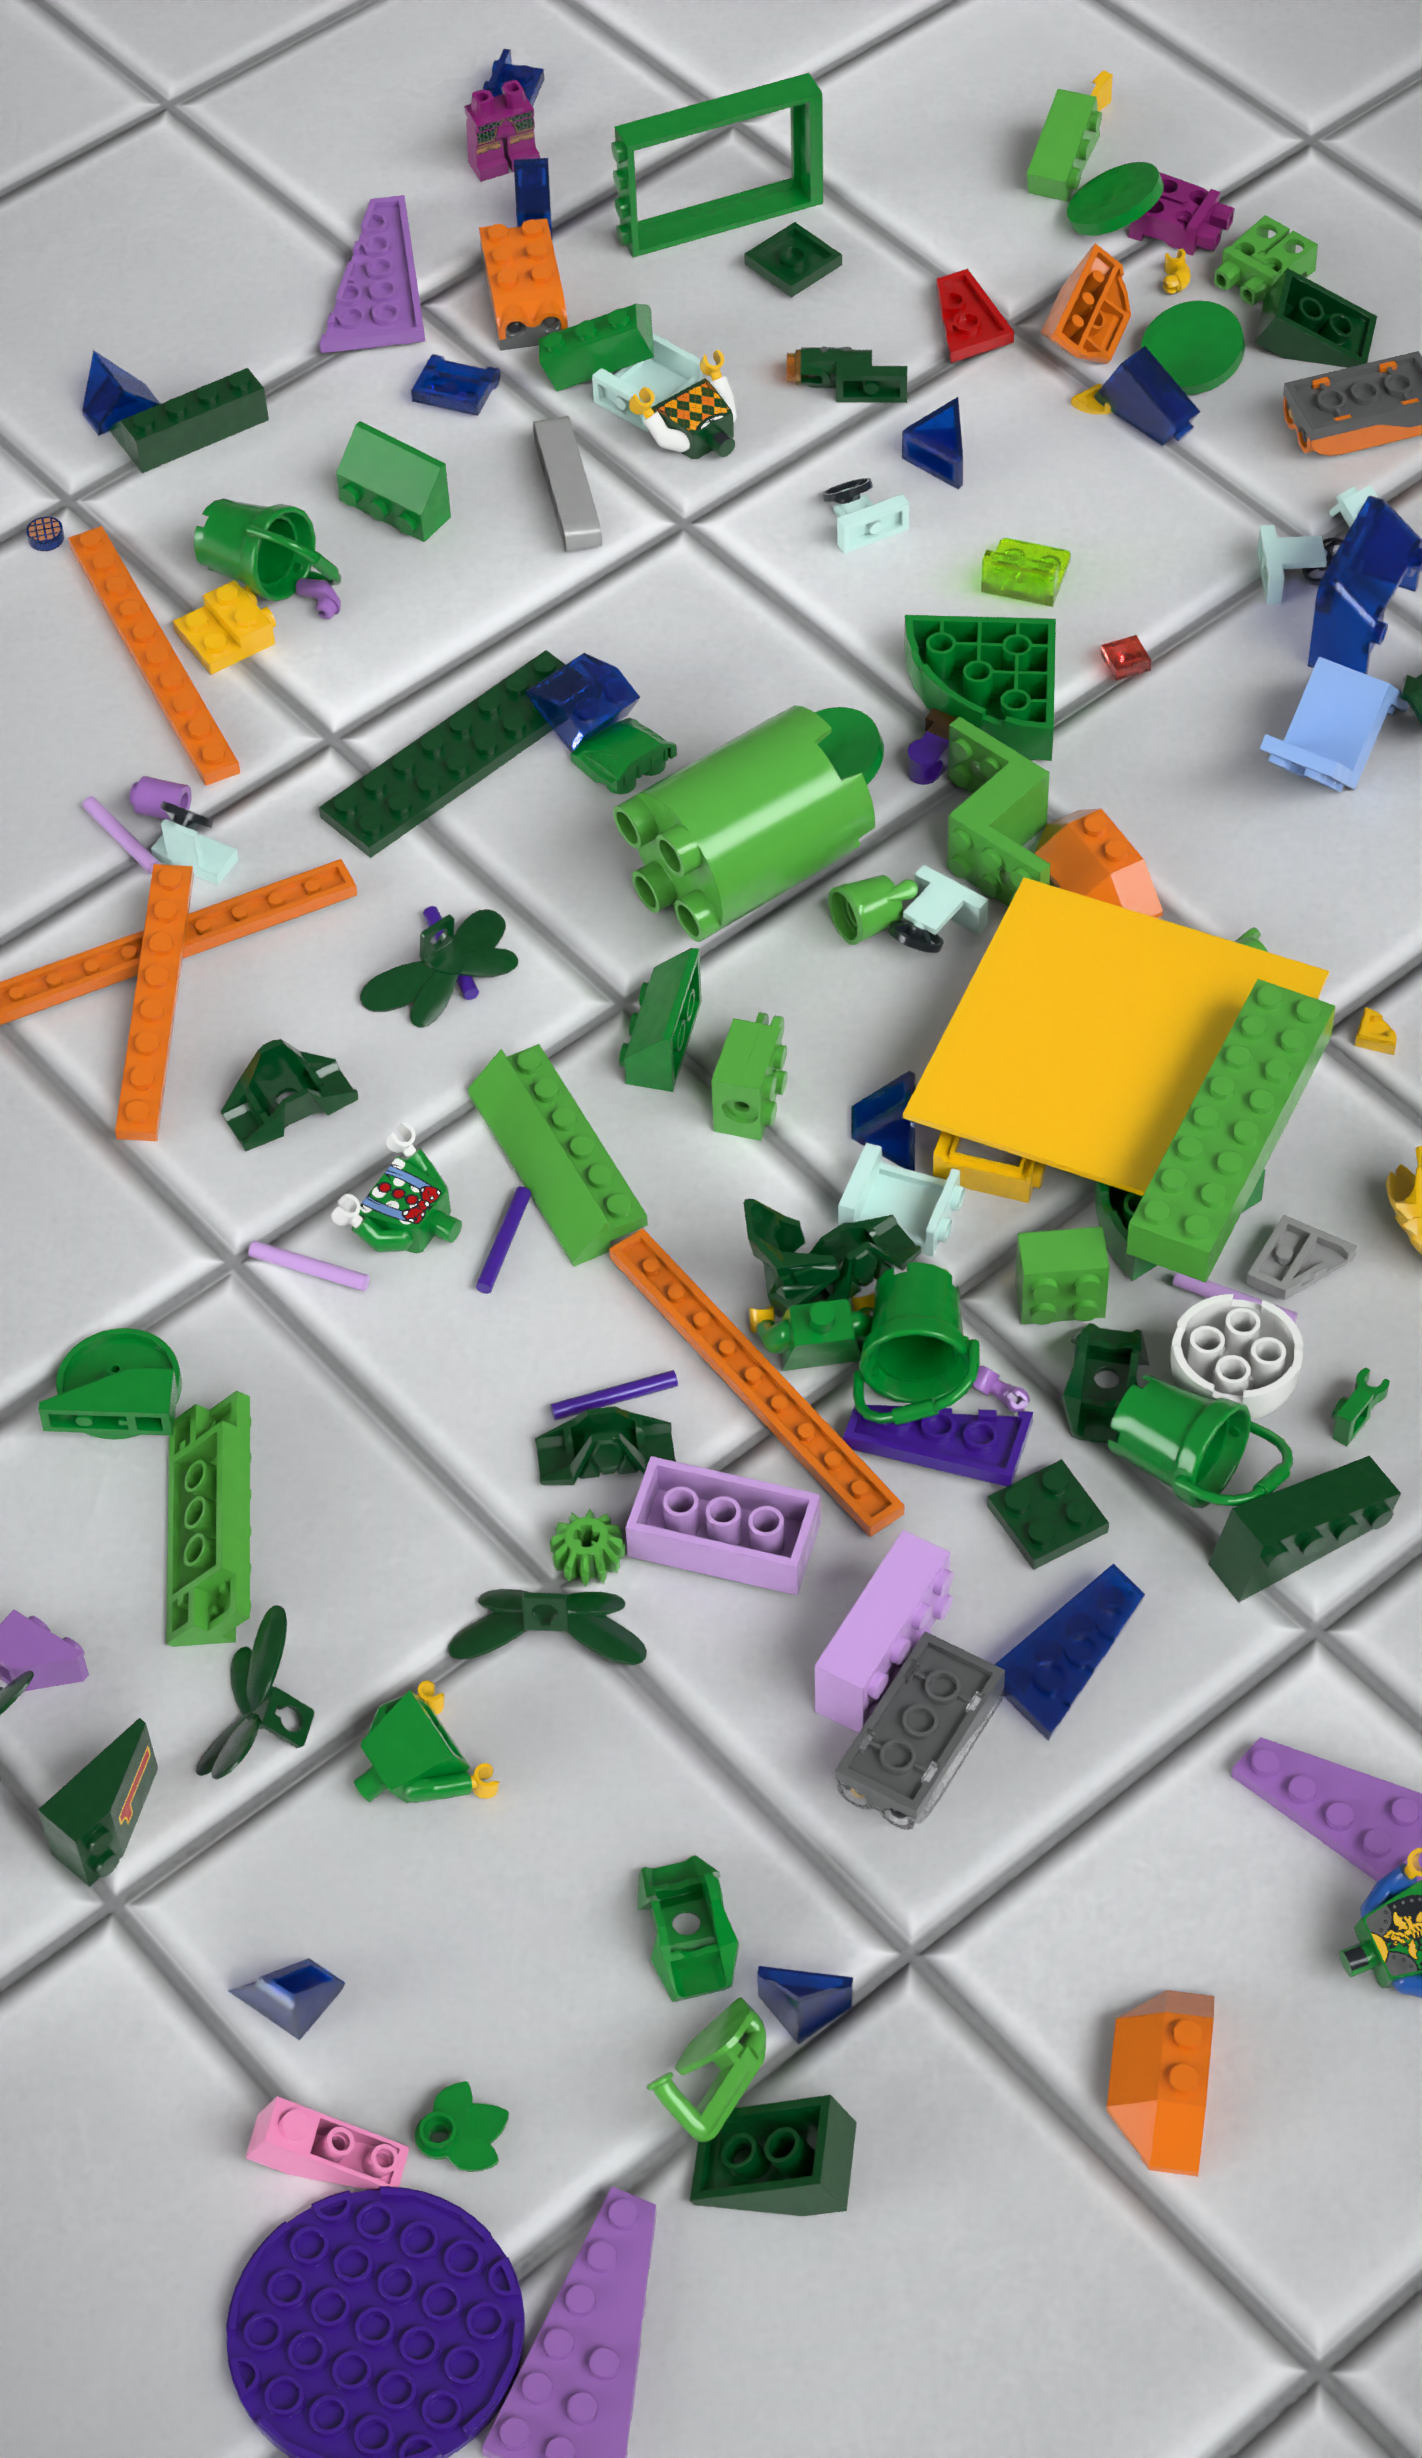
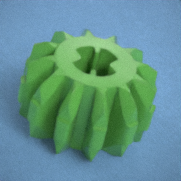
[550,1509,626,1587]

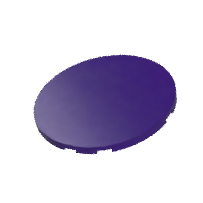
[226,2186,525,2458]

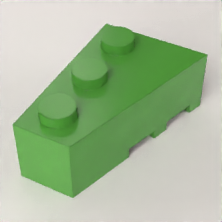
[1026,89,1102,202]

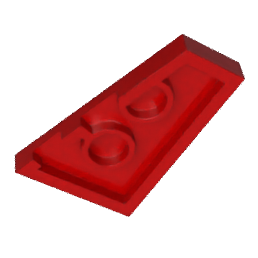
[936,268,1014,363]

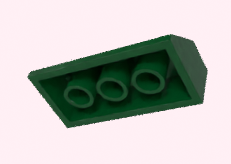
[110,368,269,473]

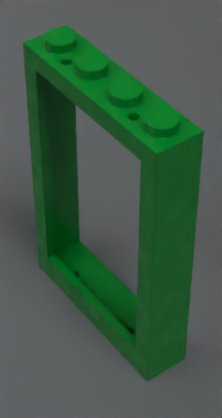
[611,73,823,258]

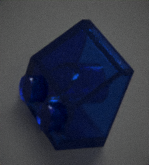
[525,653,640,753]

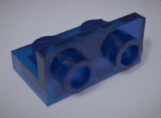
[483,49,545,107]

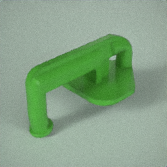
[647,1997,766,2142]

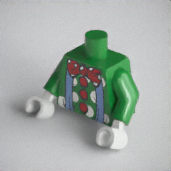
[331,1123,462,1254]

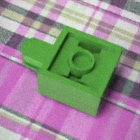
[711,1012,788,1141]

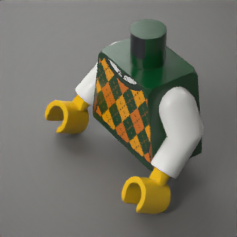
[629,350,737,459]

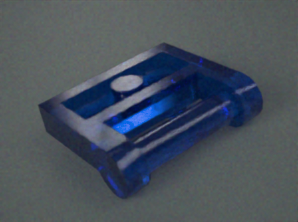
[411,354,501,416]

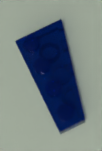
[994,1563,1145,1741]

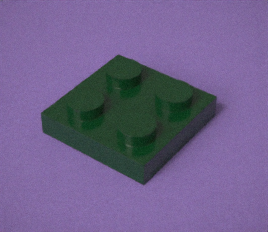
[744,222,842,297]
[987,1459,1109,1570]

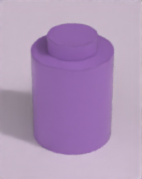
[129,776,192,821]

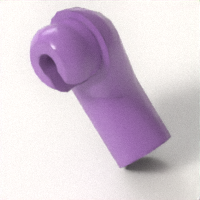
[296,578,341,619]

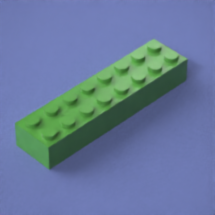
[1126,979,1336,1283]

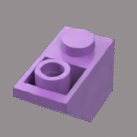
[0,1609,89,1691]

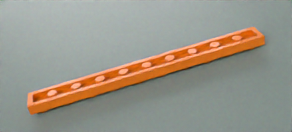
[68,526,241,786]
[0,859,357,1025]
[609,1228,905,1537]

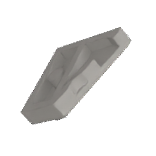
[1246,1215,1357,1300]

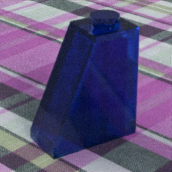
[1094,346,1200,446]

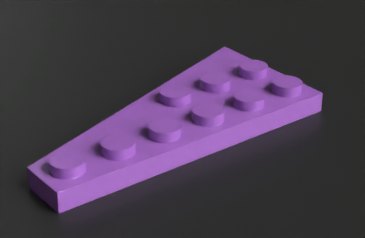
[319,195,425,353]
[1231,1737,1422,1883]
[482,2186,657,2458]

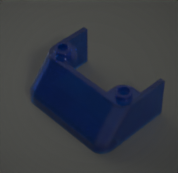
[1308,495,1422,675]

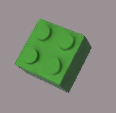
[1015,1227,1110,1325]

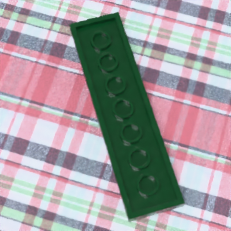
[319,650,598,858]

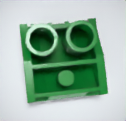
[570,718,677,794]

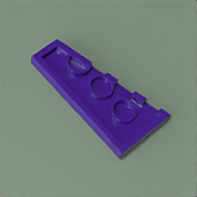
[843,1405,1034,1487]

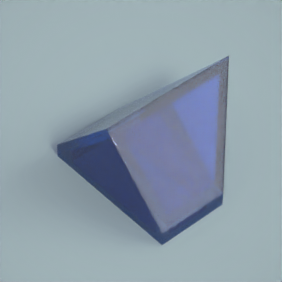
[82,350,160,436]
[902,397,963,489]
[851,1070,916,1171]
[227,1958,345,2040]
[757,1966,853,2045]

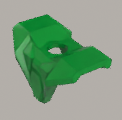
[638,1855,739,2002]

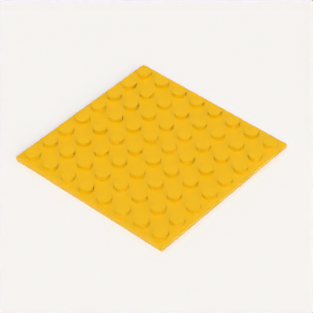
[903,877,1329,1196]

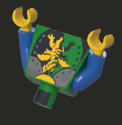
[1339,1847,1422,1998]

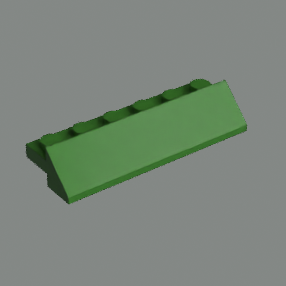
[468,1044,648,1267]
[166,1390,251,1647]

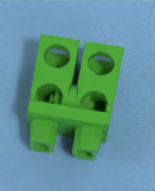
[1214,215,1318,306]

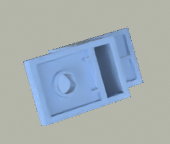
[1260,657,1409,792]

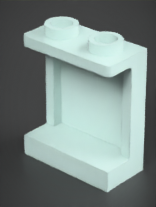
[592,333,702,433]
[838,1143,965,1257]

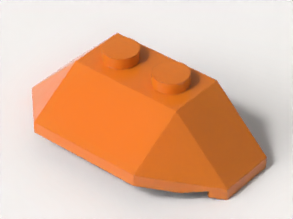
[1041,243,1131,364]
[1034,808,1163,918]
[1106,1990,1214,2177]

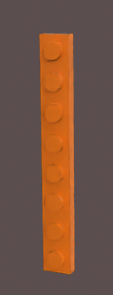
[115,864,194,1141]

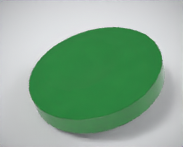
[1067,162,1164,236]
[1141,300,1245,395]
[814,707,884,785]
[56,1328,182,1440]

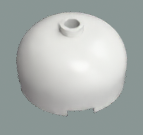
[1170,1294,1303,1420]

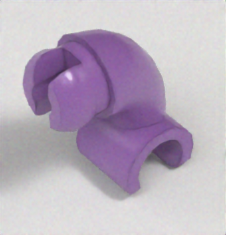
[972,1366,1030,1412]

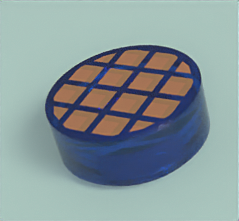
[26,517,65,551]

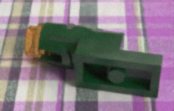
[787,346,908,403]

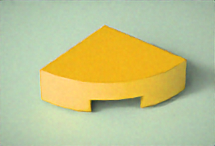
[1091,70,1113,111]
[1071,383,1122,414]
[1355,1007,1397,1055]

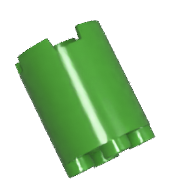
[613,705,875,942]

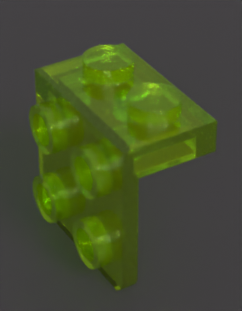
[981,538,1071,607]

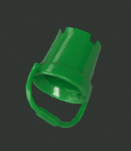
[194,498,341,602]
[853,1262,980,1425]
[1108,1374,1293,1509]

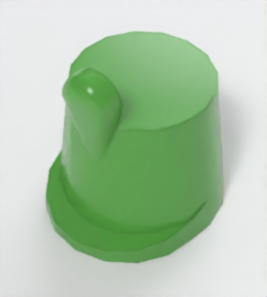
[828,875,918,945]

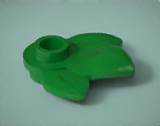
[415,2081,509,2172]

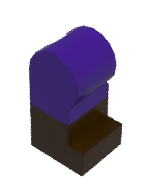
[907,708,957,785]

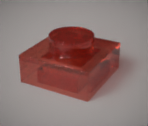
[1101,635,1151,680]

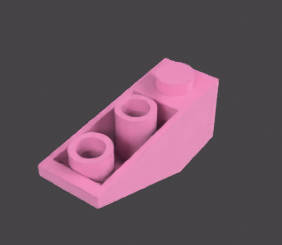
[245,2096,410,2190]

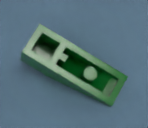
[38,1366,178,1436]

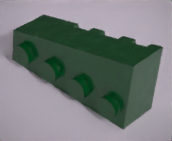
[1208,1455,1401,1603]

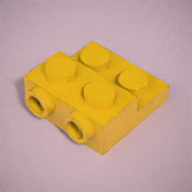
[173,580,276,675]

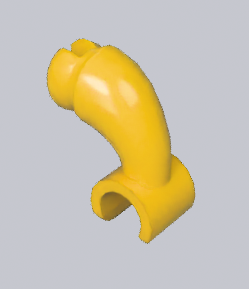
[1162,249,1191,295]

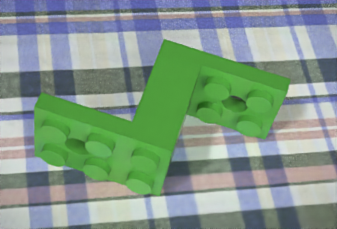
[947,716,1051,907]

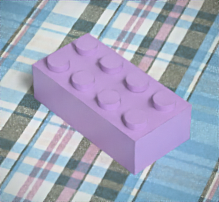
[625,1456,821,1596]
[815,1530,954,1733]

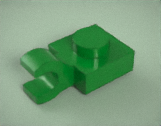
[1331,1368,1390,1447]

